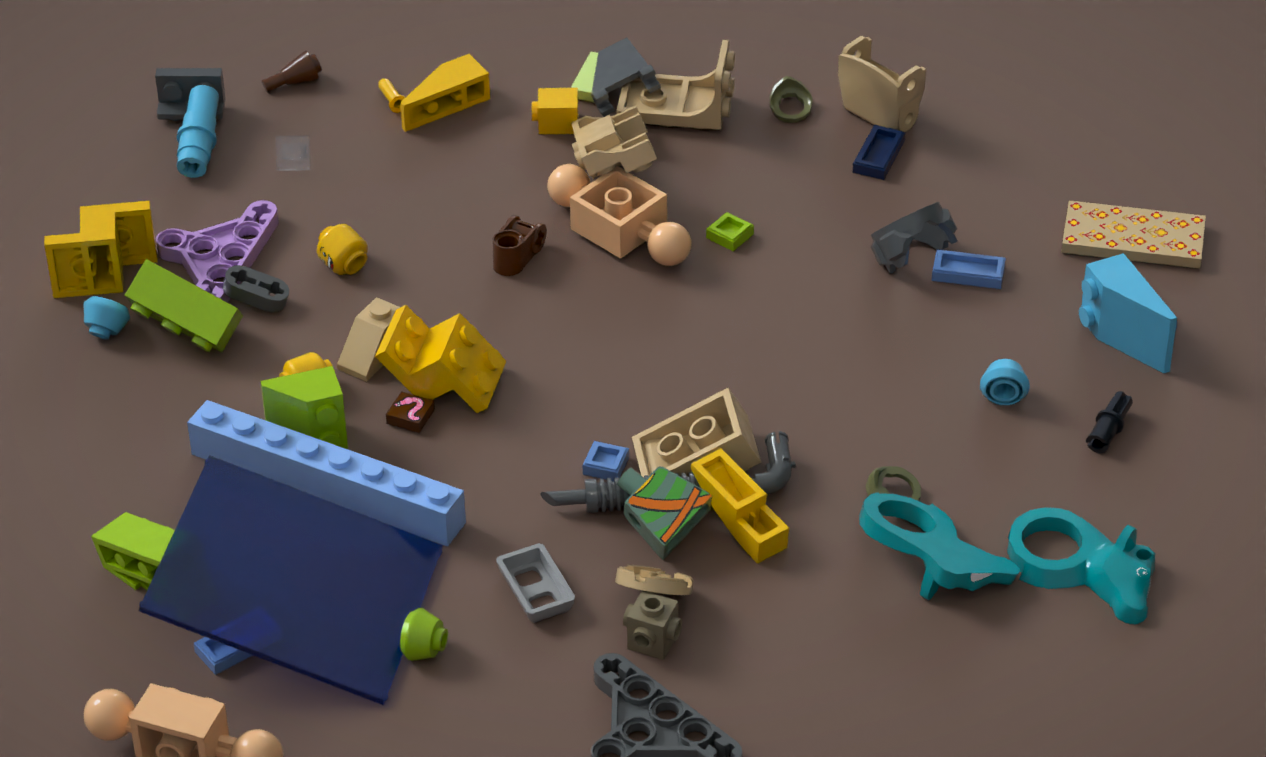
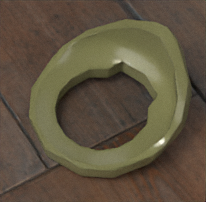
[770,76,813,123]
[865,466,921,501]

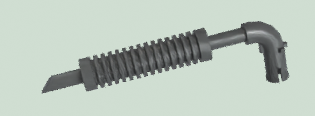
[540,431,796,513]

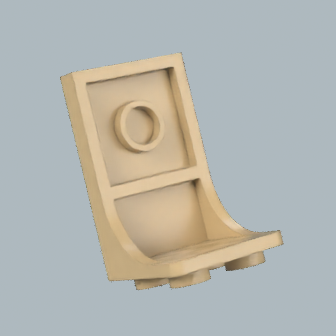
[616,40,735,130]

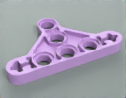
[156,200,278,303]

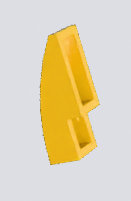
[691,448,789,564]

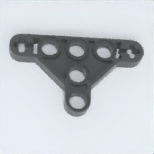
[591,653,743,757]

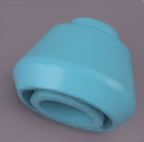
[83,296,131,339]
[980,359,1030,405]

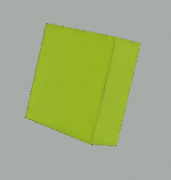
[706,212,754,251]

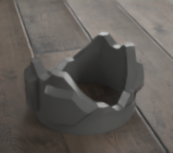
[871,202,958,274]

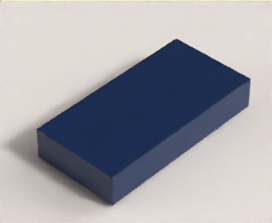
[852,125,905,180]

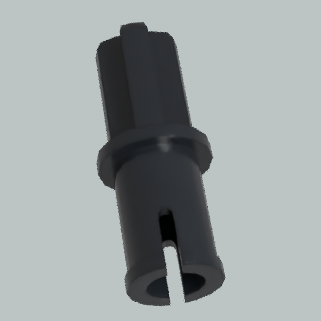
[1086,391,1133,453]

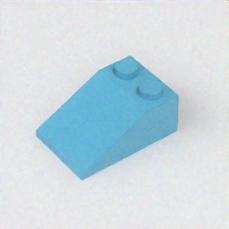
[1079,253,1177,373]

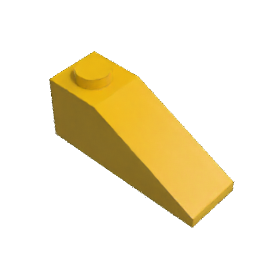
[400,54,490,132]

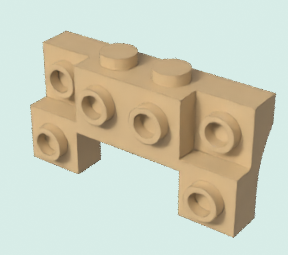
[571,106,657,178]

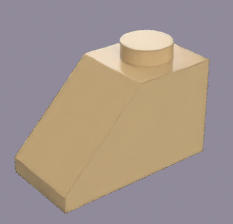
[337,297,400,382]

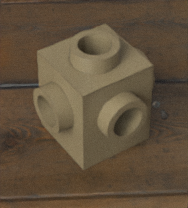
[623,590,683,660]

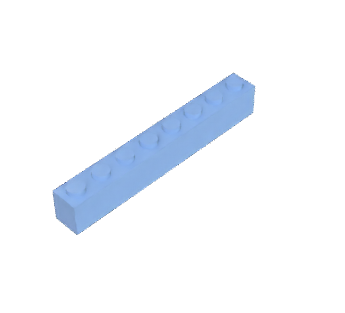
[187,400,466,547]

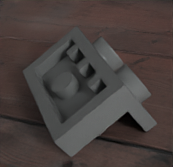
[155,68,226,121]

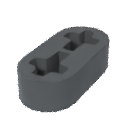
[222,265,289,312]

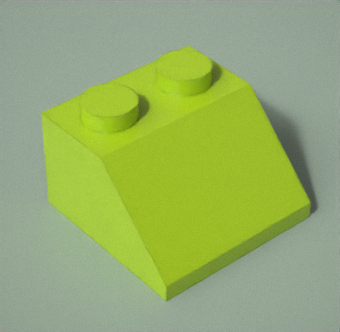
[260,366,348,449]

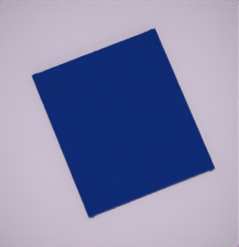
[139,455,443,705]

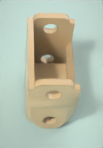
[838,36,926,132]

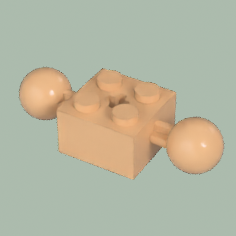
[547,164,692,266]
[84,683,283,757]

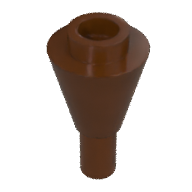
[262,50,322,92]

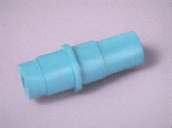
[176,85,219,178]

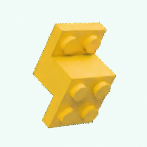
[44,201,158,298]
[375,305,506,413]

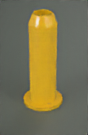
[378,78,405,113]

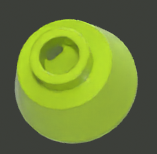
[400,608,448,661]

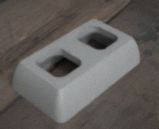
[496,543,575,623]

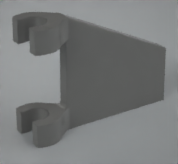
[591,37,662,117]

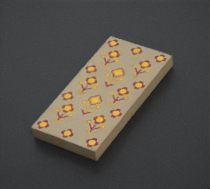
[1061,200,1206,268]

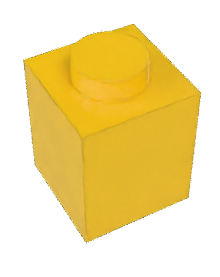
[531,88,578,134]

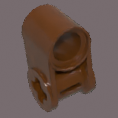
[492,215,547,276]

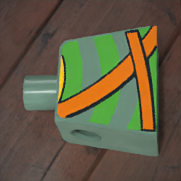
[617,466,712,560]

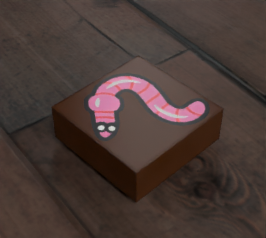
[386,391,435,433]

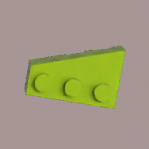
[125,259,243,352]
[91,512,219,625]

